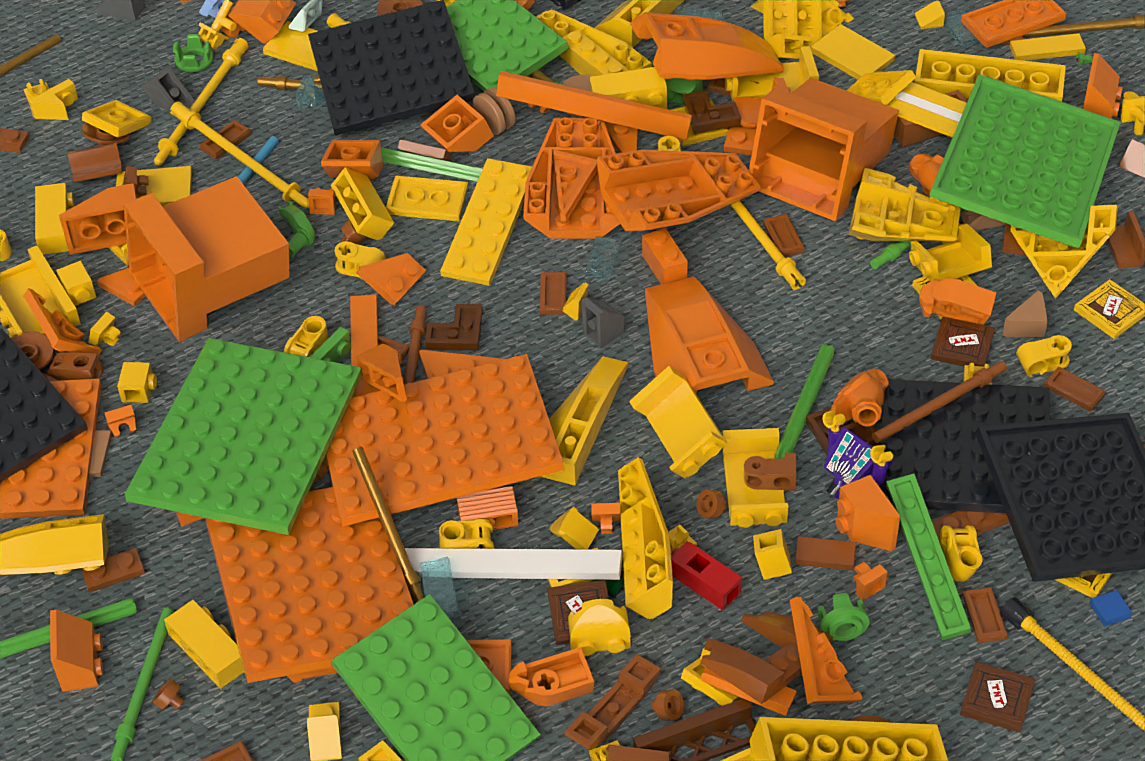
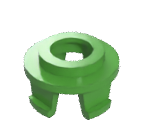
[173,34,213,72]
[818,593,869,641]

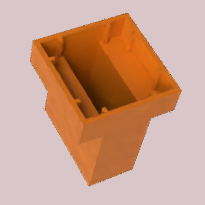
[749,78,899,221]
[123,176,289,343]

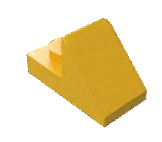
[28,79,78,120]
[307,702,342,761]

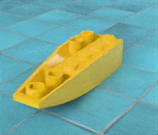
[595,0,685,48]
[536,9,652,76]
[539,356,628,486]
[618,457,673,619]
[0,514,109,575]

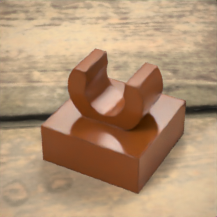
[122,166,149,196]

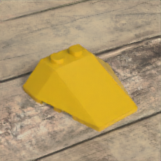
[848,168,961,241]

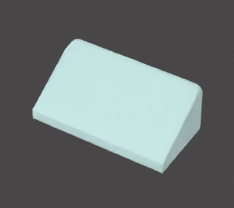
[289,0,322,32]

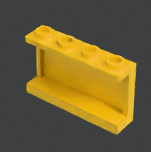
[0,246,81,338]

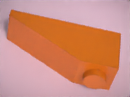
[356,344,407,402]

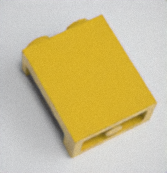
[909,224,992,281]

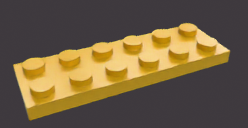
[440,158,532,286]

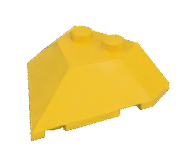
[763,0,854,59]
[1011,205,1118,299]

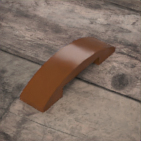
[565,654,661,750]

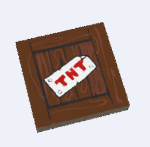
[931,316,995,367]
[547,580,609,645]
[960,662,1035,732]

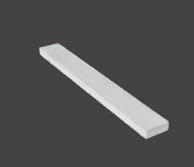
[405,548,622,580]

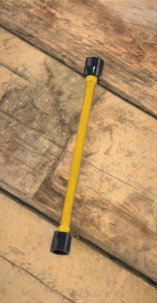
[1000,597,1145,732]

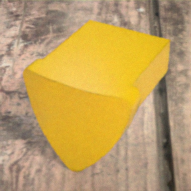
[550,506,599,550]

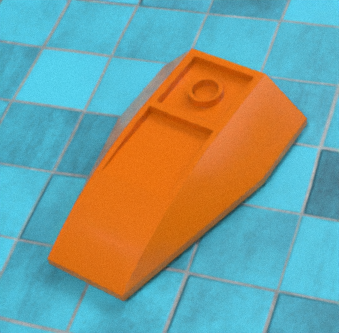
[630,12,784,81]
[523,117,620,239]
[597,150,761,231]
[645,276,774,395]

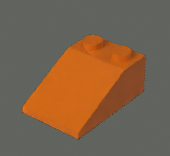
[59,183,137,255]

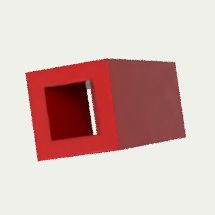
[671,541,742,611]

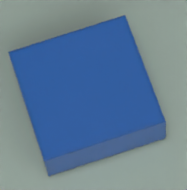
[1090,590,1132,626]

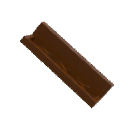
[633,699,755,761]

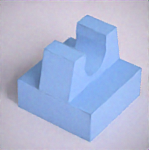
[199,0,224,18]

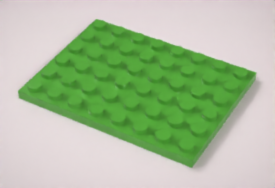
[929,74,1121,248]
[125,338,362,535]

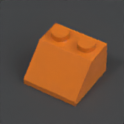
[228,0,296,44]
[1083,53,1123,119]
[420,95,494,152]
[321,140,383,180]
[835,475,900,551]
[50,610,104,692]

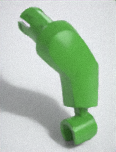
[278,201,315,258]

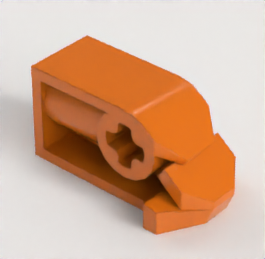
[919,278,996,325]
[509,647,594,706]

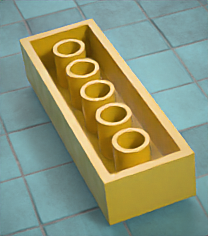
[914,49,1066,102]
[749,717,948,761]

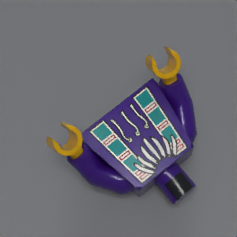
[823,410,894,499]

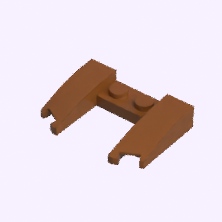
[701,611,833,704]

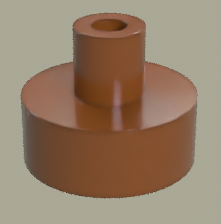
[341,220,367,245]
[697,490,727,519]
[152,678,184,710]
[652,690,684,721]

